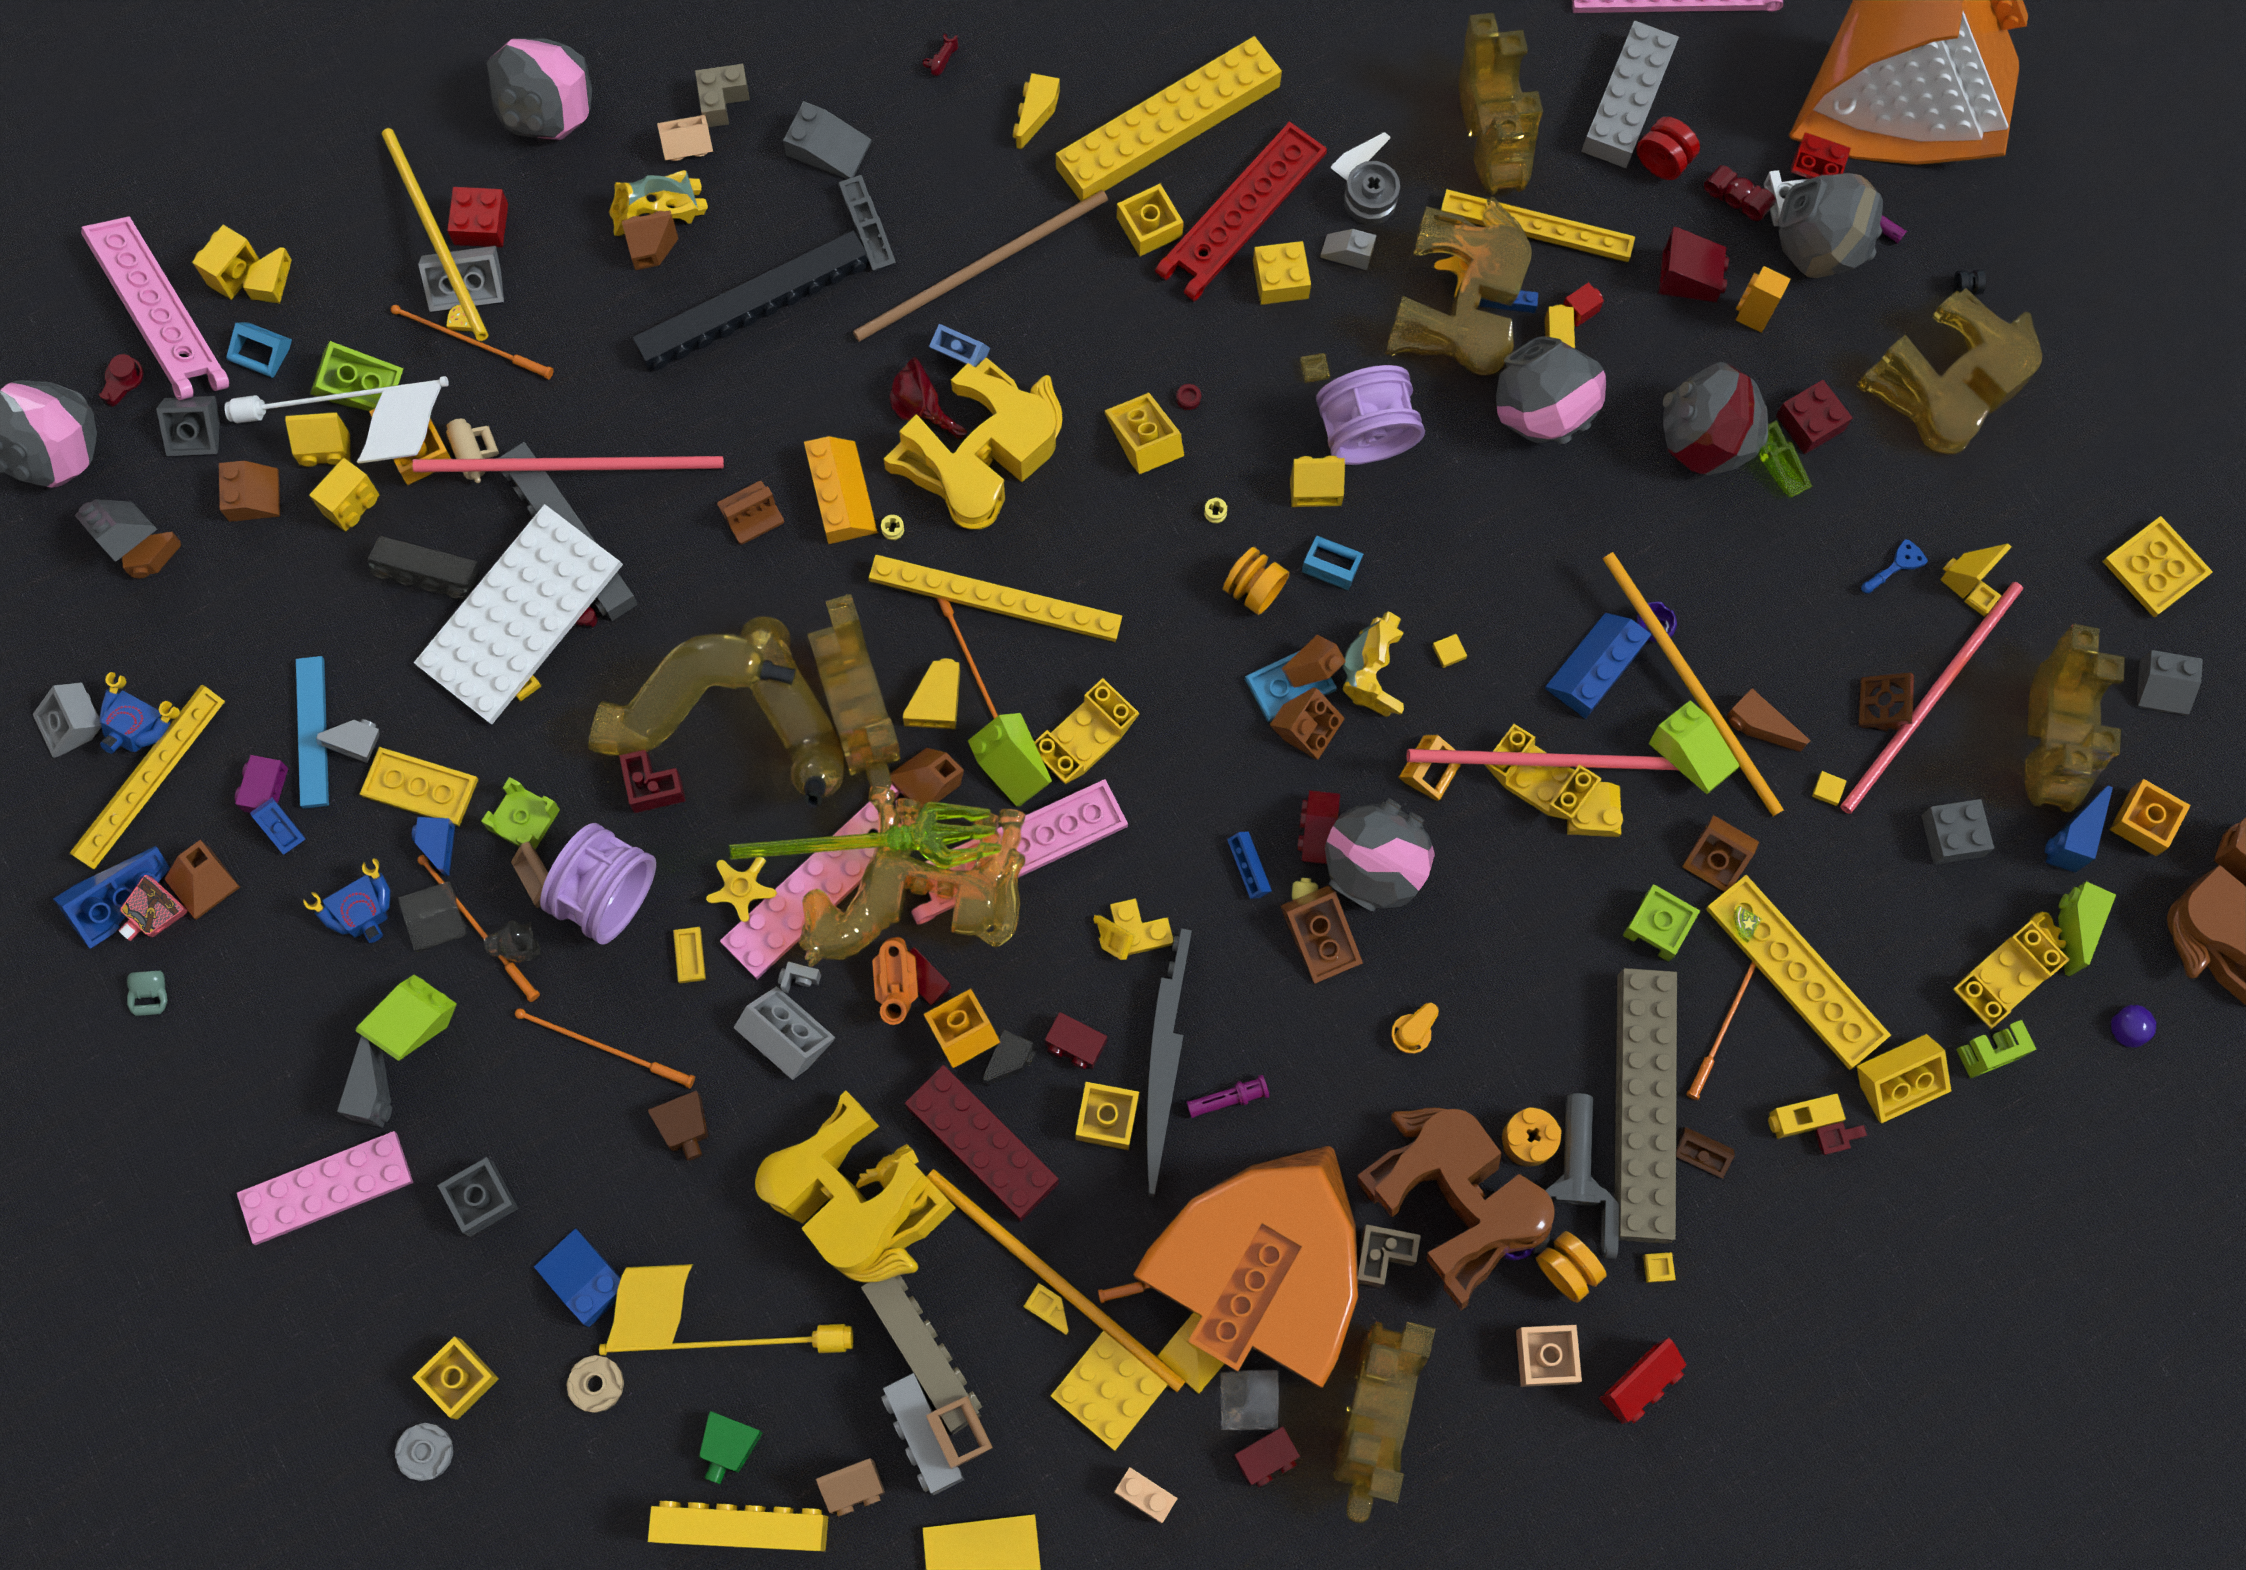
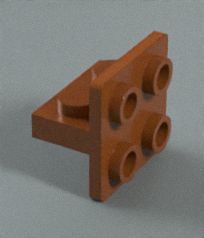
[717,481,784,545]

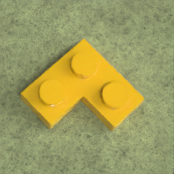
[1110,898,1174,955]

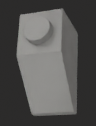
[1320,229,1376,270]
[316,719,379,763]

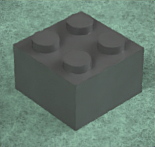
[1921,799,1994,865]
[437,1157,519,1237]

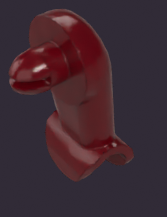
[922,34,958,76]

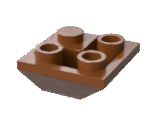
[622,210,678,270]
[1270,687,1345,759]
[887,748,964,814]
[165,840,240,920]

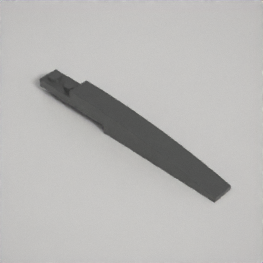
[1147,929,1192,1198]

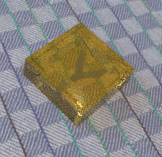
[1300,353,1330,383]

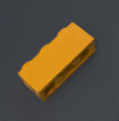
[1735,266,1791,333]

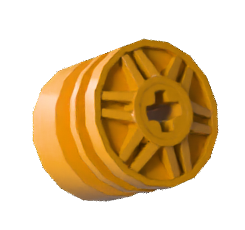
[1223,547,1289,615]

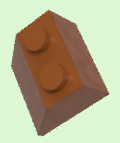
[219,461,280,522]
[1682,815,1759,892]

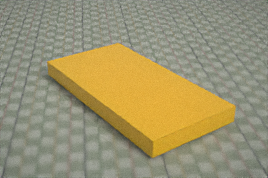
[360,747,478,827]
[923,1514,1041,1570]

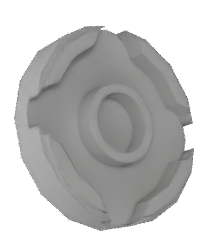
[395,1423,453,1481]

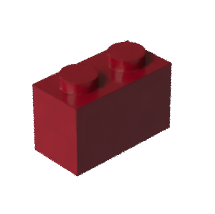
[1045,1012,1107,1070]
[1233,1427,1300,1488]

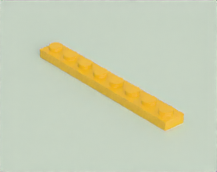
[1440,189,1635,262]
[70,685,225,869]

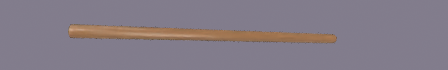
[853,190,1108,342]

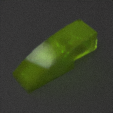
[1758,420,1812,498]

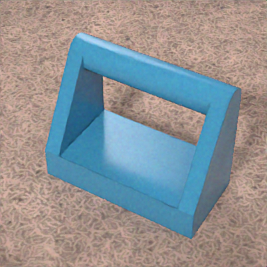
[226,322,292,378]
[1302,536,1363,591]

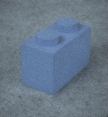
[929,324,990,368]

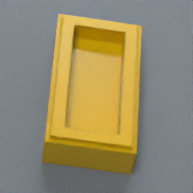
[673,927,706,984]

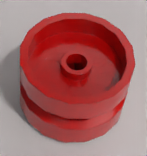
[1636,117,1700,180]

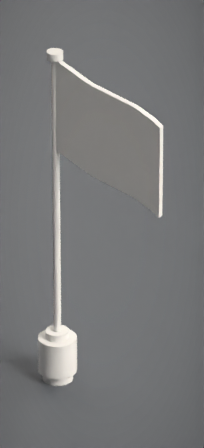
[225,376,448,463]

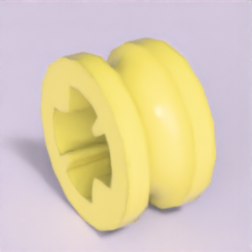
[1204,498,1227,523]
[881,515,904,540]

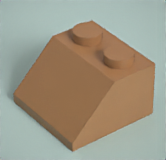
[816,1459,885,1517]

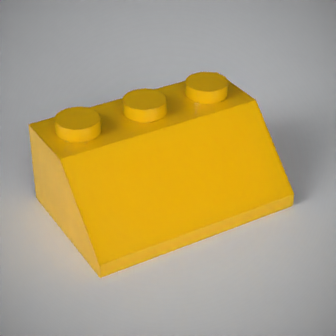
[1857,1034,1951,1123]

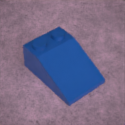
[2045,786,2113,873]
[534,1228,621,1327]

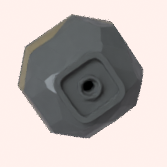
[1778,173,1883,278]

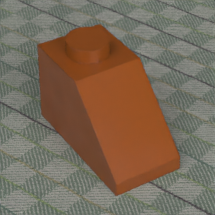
[122,532,181,578]
[1282,635,1346,688]

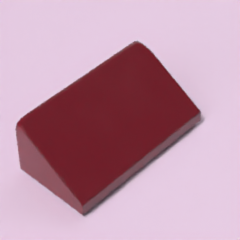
[909,947,951,1006]

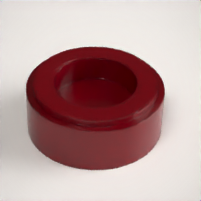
[1176,384,1201,410]

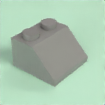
[33,683,101,757]

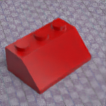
[1599,1338,1687,1424]

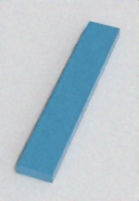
[296,656,329,808]

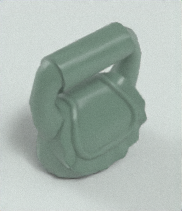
[127,971,168,1016]

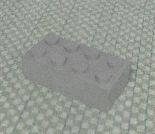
[881,1373,964,1495]

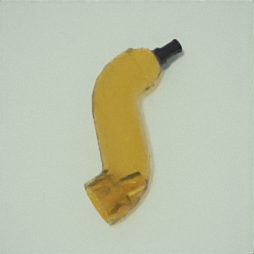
[738,617,844,808]
[589,633,796,756]

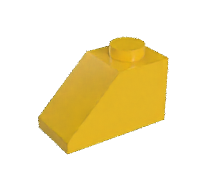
[243,247,292,304]

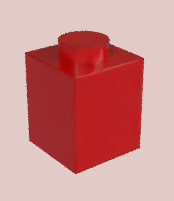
[1563,282,1604,327]

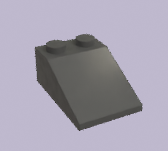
[783,101,872,179]
[337,1035,392,1128]

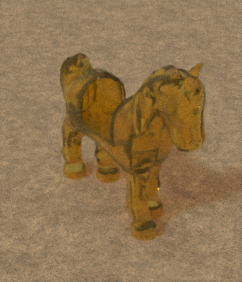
[799,786,1026,967]

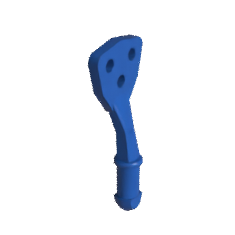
[1861,539,1928,594]

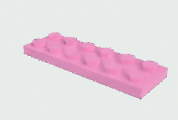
[237,1131,413,1245]

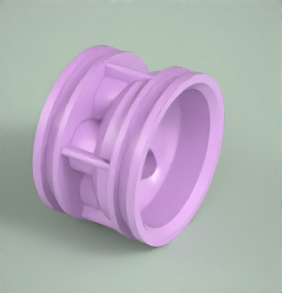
[1316,365,1425,465]
[540,823,656,944]

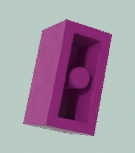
[235,755,288,813]

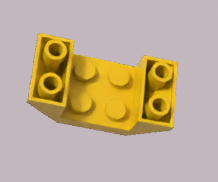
[1034,678,1139,784]
[1484,724,1601,820]
[1953,920,2070,1029]

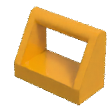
[1399,735,1461,801]

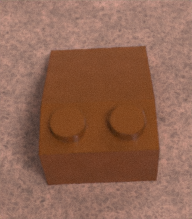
[1280,886,1363,984]

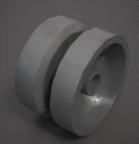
[1344,161,1400,225]

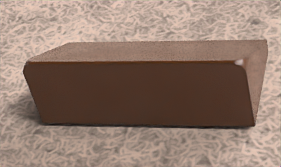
[1676,1127,1735,1179]

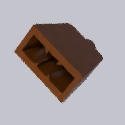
[648,1090,708,1161]

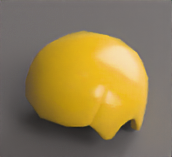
[2029,912,2066,949]

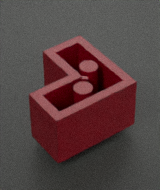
[619,750,686,813]
[1297,790,1340,864]

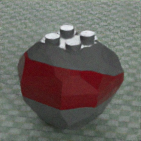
[1663,362,1768,475]

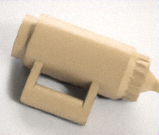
[446,419,499,483]

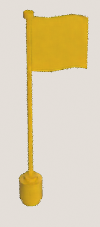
[599,1264,853,1355]

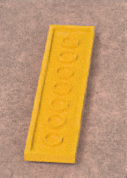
[1706,875,1891,1070]

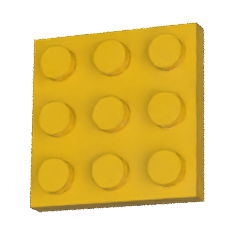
[2103,516,2213,618]
[1051,1331,1168,1451]

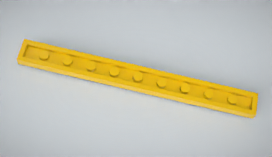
[869,555,1122,642]

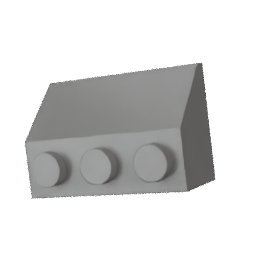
[418,246,504,312]
[734,986,835,1080]

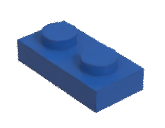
[250,797,305,855]

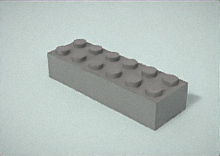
[1581,21,1679,168]

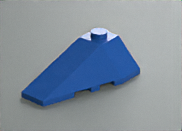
[53,846,170,949]

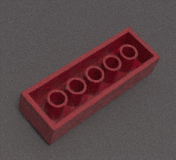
[905,1065,1059,1222]

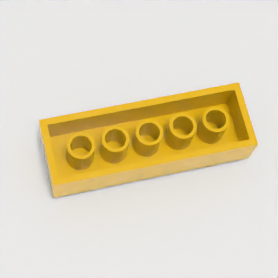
[648,1501,828,1552]

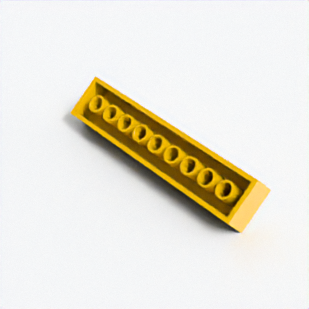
[1056,36,1282,201]

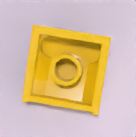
[1567,782,1623,837]

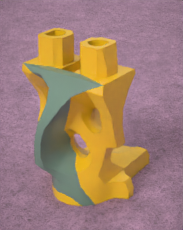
[609,170,708,236]
[1342,612,1404,717]

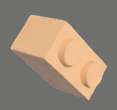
[657,115,713,161]
[1114,1467,1177,1524]

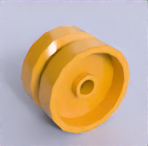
[1536,1231,1607,1303]

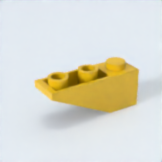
[1013,73,1060,149]

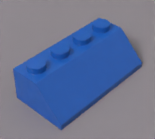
[1545,613,1652,719]

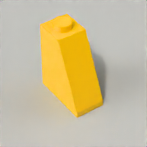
[903,658,960,729]

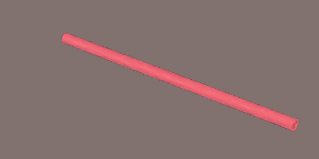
[413,456,723,472]
[1840,582,2023,814]
[1406,749,1678,770]

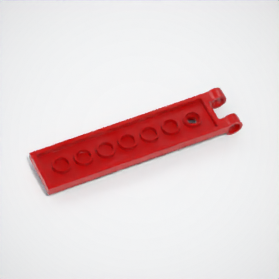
[1155,121,1327,301]

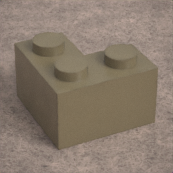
[695,64,750,127]
[1357,1225,1421,1288]

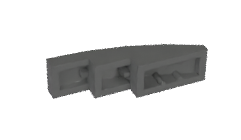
[838,175,896,271]

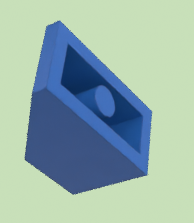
[412,817,455,876]

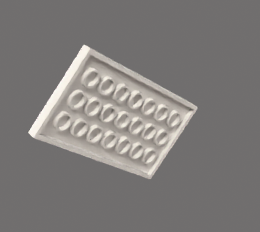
[414,504,623,724]

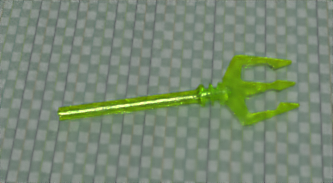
[729,802,1002,869]

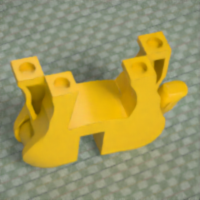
[884,358,1062,529]
[755,1091,956,1282]

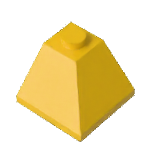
[1940,544,2012,599]
[1157,1313,1225,1394]

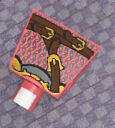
[118,875,188,941]

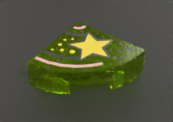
[1734,905,1762,943]

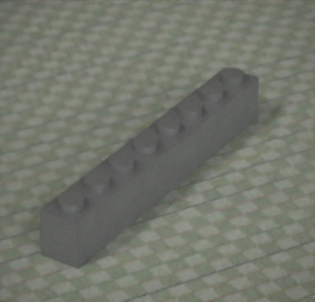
[499,442,638,621]

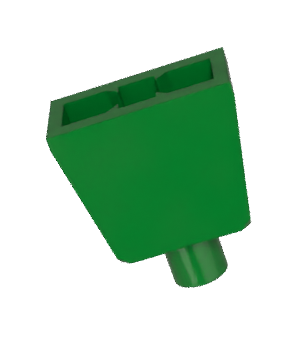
[699,1411,763,1484]

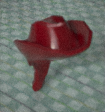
[890,357,967,438]

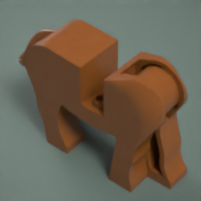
[2167,818,2246,1005]
[1357,1108,1554,1310]

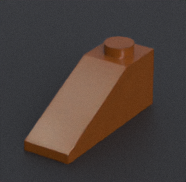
[1726,689,1811,752]

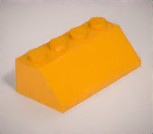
[804,436,878,544]

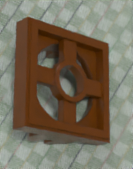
[1859,672,1914,731]

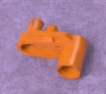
[872,937,918,1025]

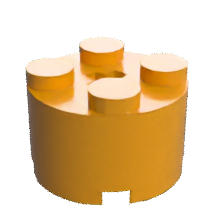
[1502,1107,1561,1167]

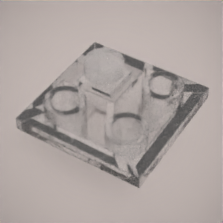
[1220,1370,1279,1430]

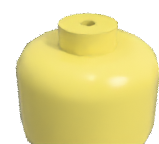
[1292,878,1318,900]

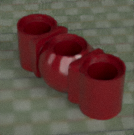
[1704,165,1776,221]

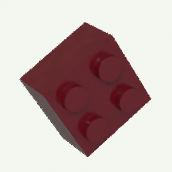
[1776,380,1853,454]

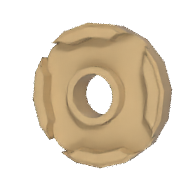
[567,1355,624,1413]

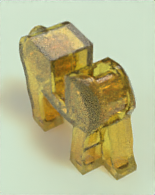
[1459,13,1543,195]
[1385,197,1532,375]
[1857,288,2042,454]
[808,594,901,793]
[2024,624,2125,812]
[1334,1322,1435,1523]

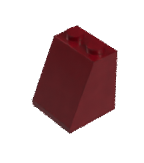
[1658,227,1729,302]

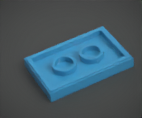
[1245,651,1337,722]

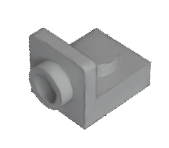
[778,962,821,993]

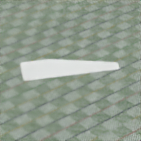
[1331,133,1390,180]

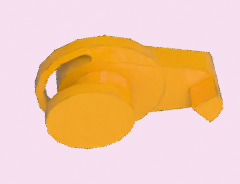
[1391,1003,1439,1054]

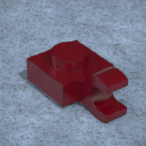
[1815,1122,1867,1155]

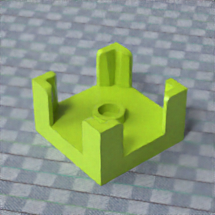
[481,777,560,849]
[1623,884,1700,962]
[1956,1020,2036,1078]

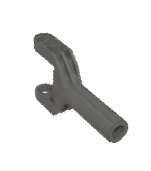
[1533,1093,1619,1259]

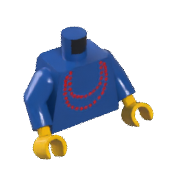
[99,672,180,754]
[303,858,391,943]

